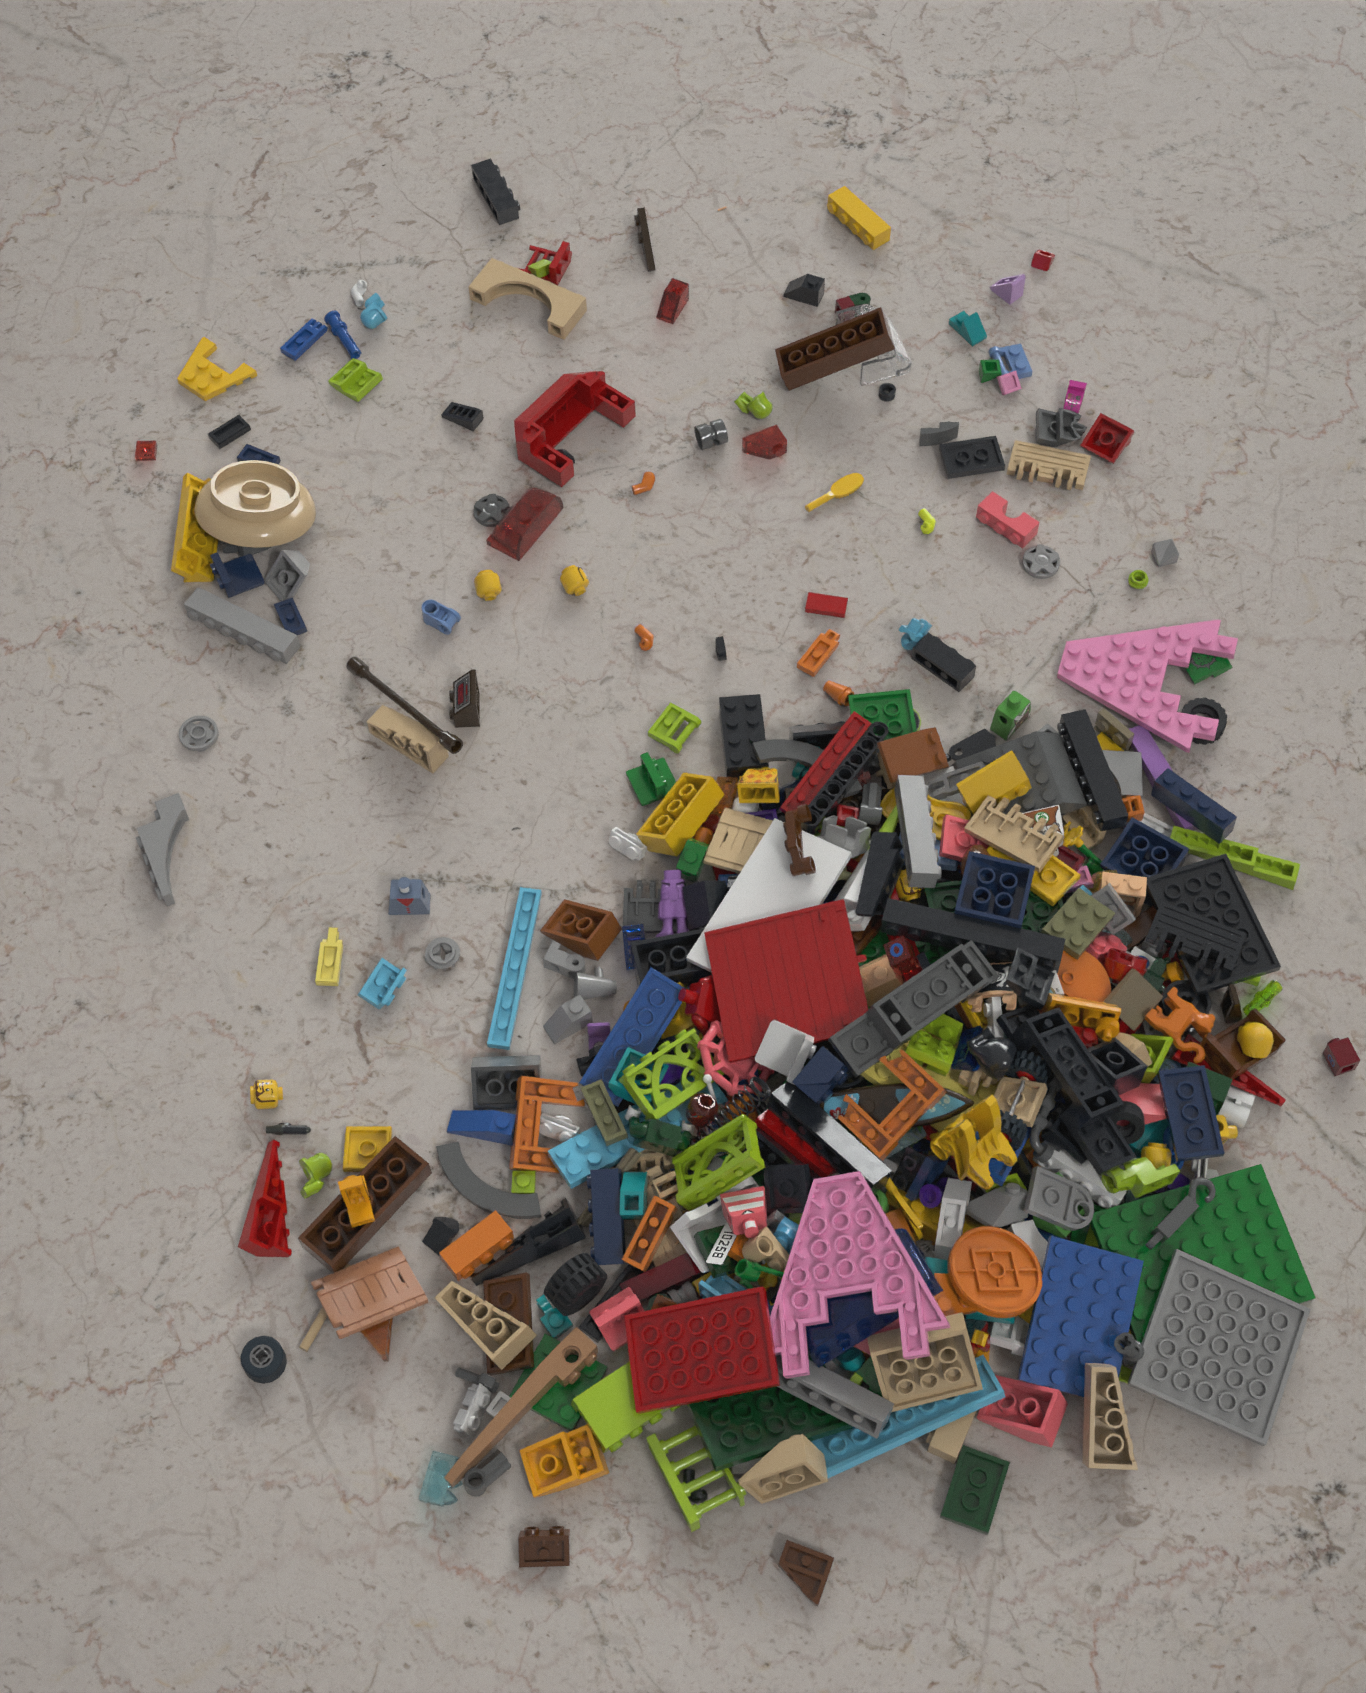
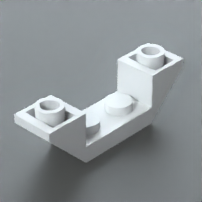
[935,1178,972,1260]

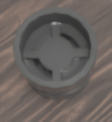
[694,419,728,450]

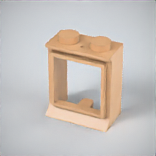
[1098,872,1147,918]

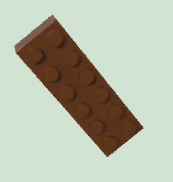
[775,307,895,391]
[298,1136,432,1273]

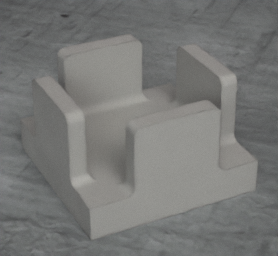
[817,815,871,858]

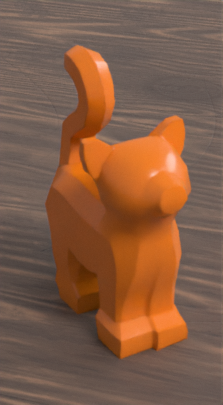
[1144,987,1215,1063]

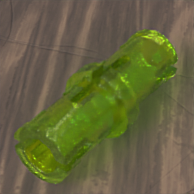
[1243,980,1283,1016]

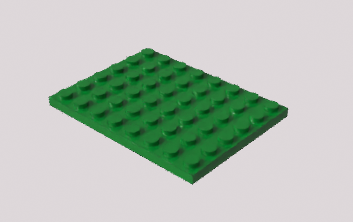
[1090,1164,1316,1343]

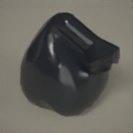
[967,1027,1017,1080]

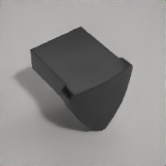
[422,1217,459,1256]

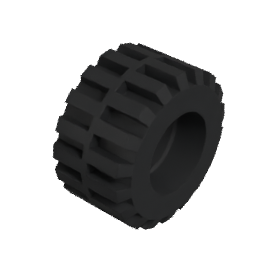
[544,1253,607,1316]

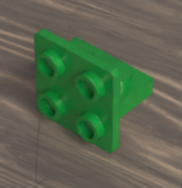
[626,752,676,806]

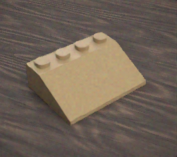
[867,1312,983,1412]

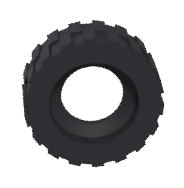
[1181,697,1227,745]

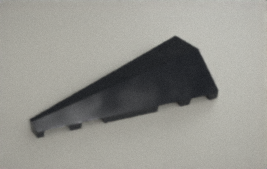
[471,1198,586,1286]

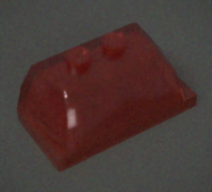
[486,487,564,561]

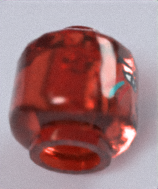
[685,1093,718,1127]

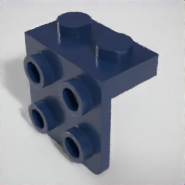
[210,552,265,598]

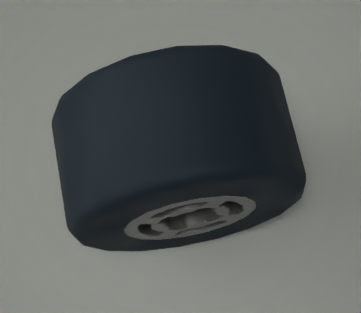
[240,1336,287,1384]

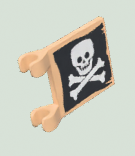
[968,962,1017,1012]

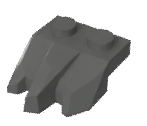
[1036,408,1087,447]

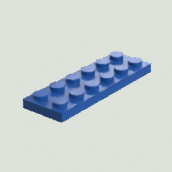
[579,967,684,1107]

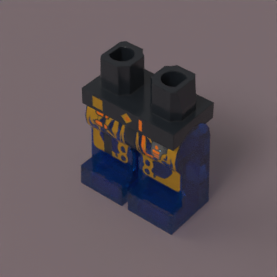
[892,1138,934,1192]

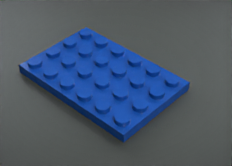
[1017,1236,1144,1397]

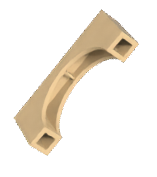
[468,258,587,340]

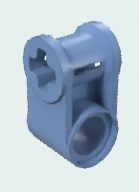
[422,599,461,635]

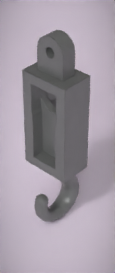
[1145,1177,1216,1250]

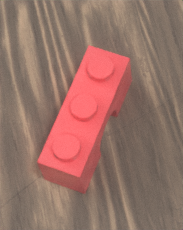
[976,491,1040,548]

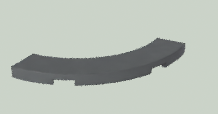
[752,739,863,798]
[436,1142,542,1219]

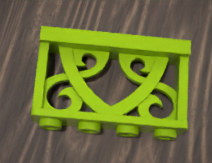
[619,1028,725,1120]
[672,1114,765,1211]

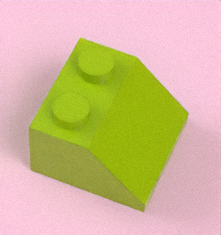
[1131,1034,1173,1083]

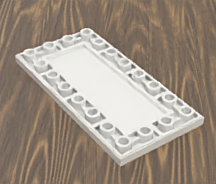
[686,818,852,973]

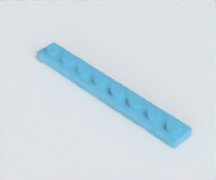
[487,887,542,1050]

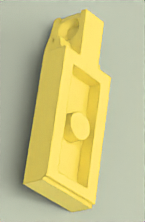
[315,927,343,986]

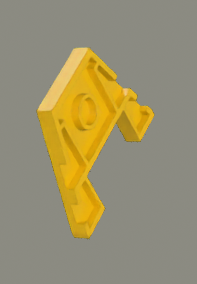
[177,337,257,401]

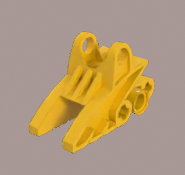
[930,1095,1017,1190]

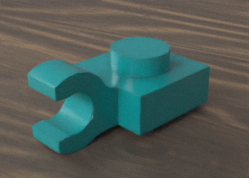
[536,1294,573,1339]

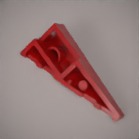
[1171,1034,1286,1106]
[238,1139,292,1257]

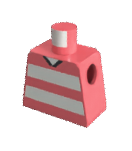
[720,1186,767,1238]

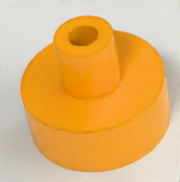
[1161,961,1184,983]
[1096,1017,1119,1042]

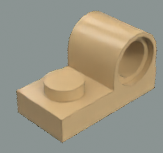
[742,1226,789,1277]

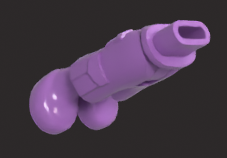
[655,870,689,938]

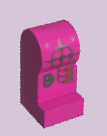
[1063,380,1087,414]

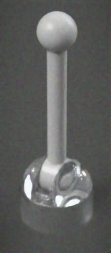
[703,1074,728,1123]

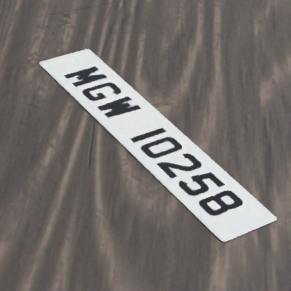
[706,1222,737,1265]

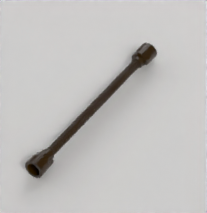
[346,657,463,754]

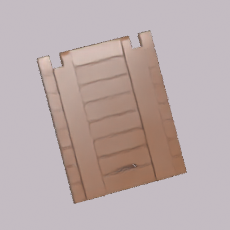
[311,1246,428,1339]

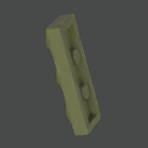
[581,1079,628,1146]

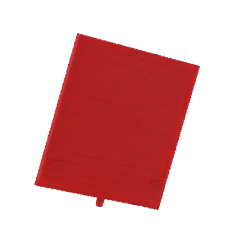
[704,899,869,1063]

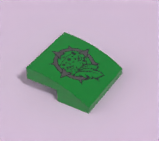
[1185,652,1233,684]

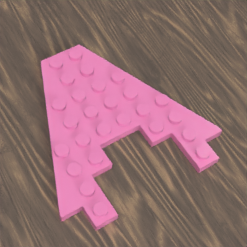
[1057,620,1238,753]
[770,1171,950,1379]

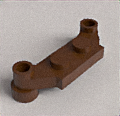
[783,804,816,877]

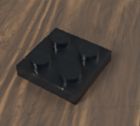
[763,1164,811,1213]

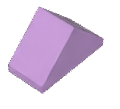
[990,274,1026,305]

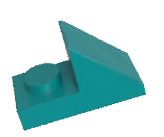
[949,310,987,347]

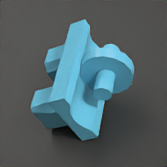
[899,618,932,650]

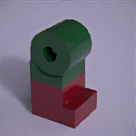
[835,292,871,323]

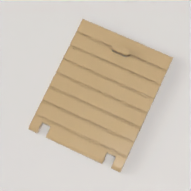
[703,808,773,874]

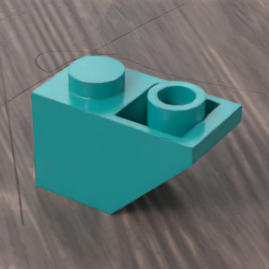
[620,1172,648,1220]

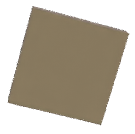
[1103,968,1163,1031]

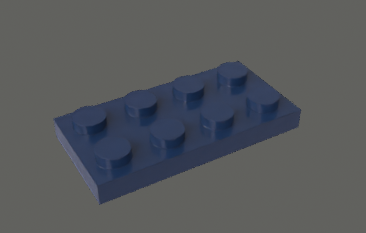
[1157,1065,1225,1162]

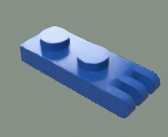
[280,318,328,361]

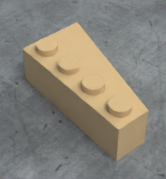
[367,705,449,774]
[435,1281,537,1370]
[1082,1363,1138,1470]

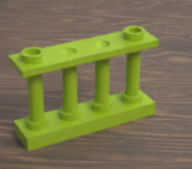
[646,1426,746,1532]

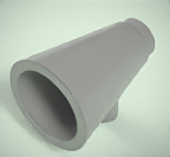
[574,967,617,1000]

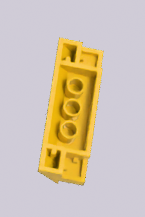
[171,473,218,582]

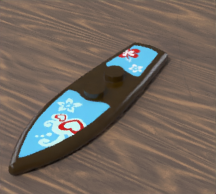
[818,1083,974,1127]

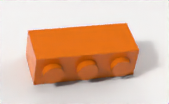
[622,1195,678,1272]
[439,1210,514,1281]

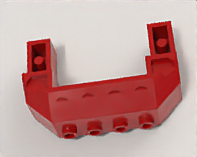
[514,371,636,487]

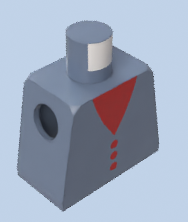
[388,877,431,915]

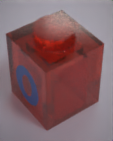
[883,935,920,976]

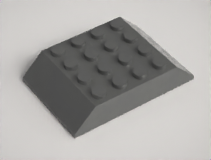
[950,731,1087,818]

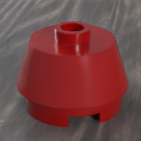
[1104,948,1148,984]

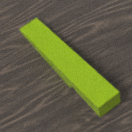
[1170,825,1300,890]

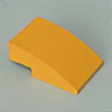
[519,1425,609,1498]

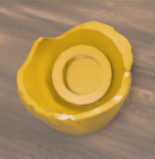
[1237,1022,1274,1058]

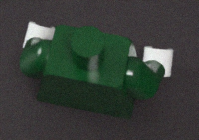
[625,1105,696,1157]

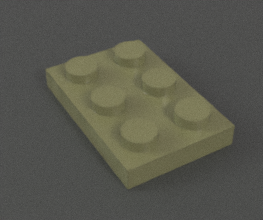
[1041,888,1115,960]

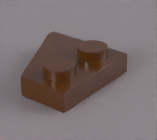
[778,1540,834,1607]

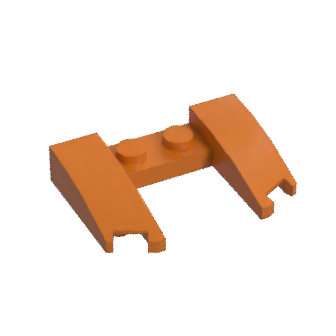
[838,1050,947,1161]
[509,1076,585,1174]

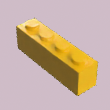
[827,186,891,250]

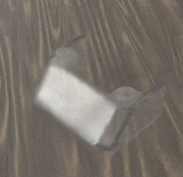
[836,304,912,386]

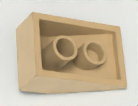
[739,1434,828,1504]

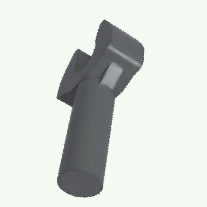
[455,1367,500,1393]

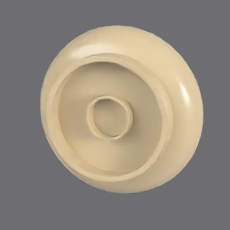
[194,460,316,548]

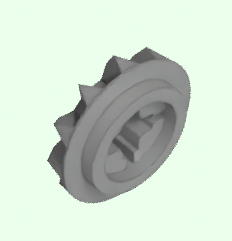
[425,937,460,971]

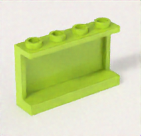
[571,1361,682,1453]

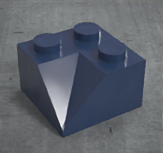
[792,1046,849,1105]

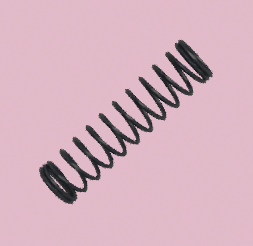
[690,1077,771,1147]

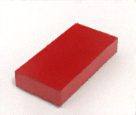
[805,592,848,618]

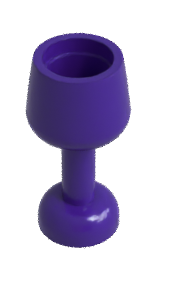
[919,1177,959,1208]

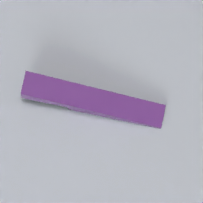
[1129,725,1197,831]

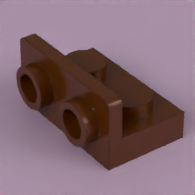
[518,1526,570,1568]

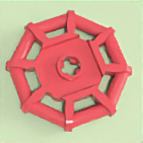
[697,1020,775,1096]

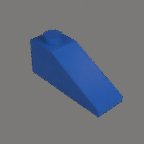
[447,1110,516,1146]

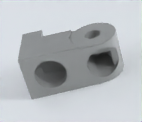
[543,941,586,979]

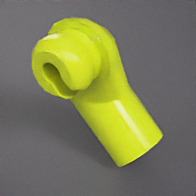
[918,508,936,534]

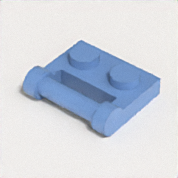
[988,343,1033,379]

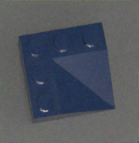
[1100,817,1189,907]
[954,851,1035,928]

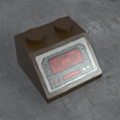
[449,669,480,728]

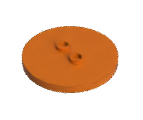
[1037,950,1111,1014]
[948,1226,1043,1318]

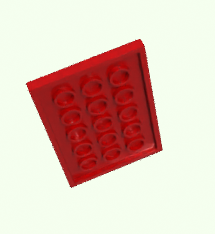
[624,1286,780,1414]

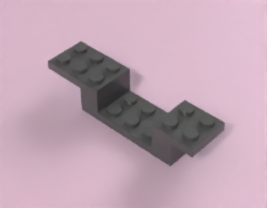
[828,940,999,1078]

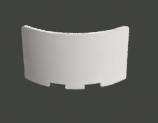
[670,1176,772,1273]

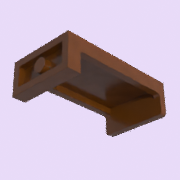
[1200,1008,1286,1079]

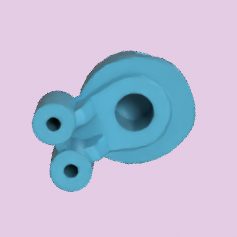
[360,293,388,329]

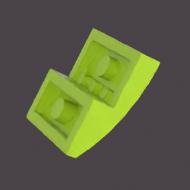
[328,358,383,402]

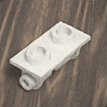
[453,1383,492,1438]

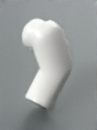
[351,280,367,306]

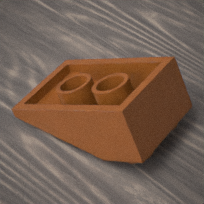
[877,727,949,783]
[540,899,622,961]

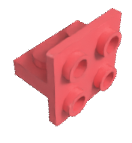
[589,1287,644,1351]

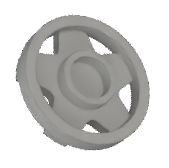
[1022,544,1060,579]
[179,716,219,752]

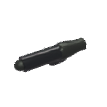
[266,1123,311,1135]

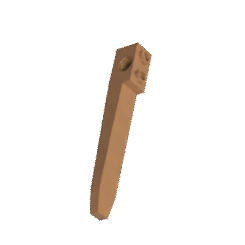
[444,1327,598,1488]

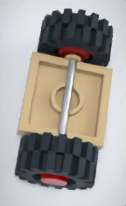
[994,1051,1052,1150]

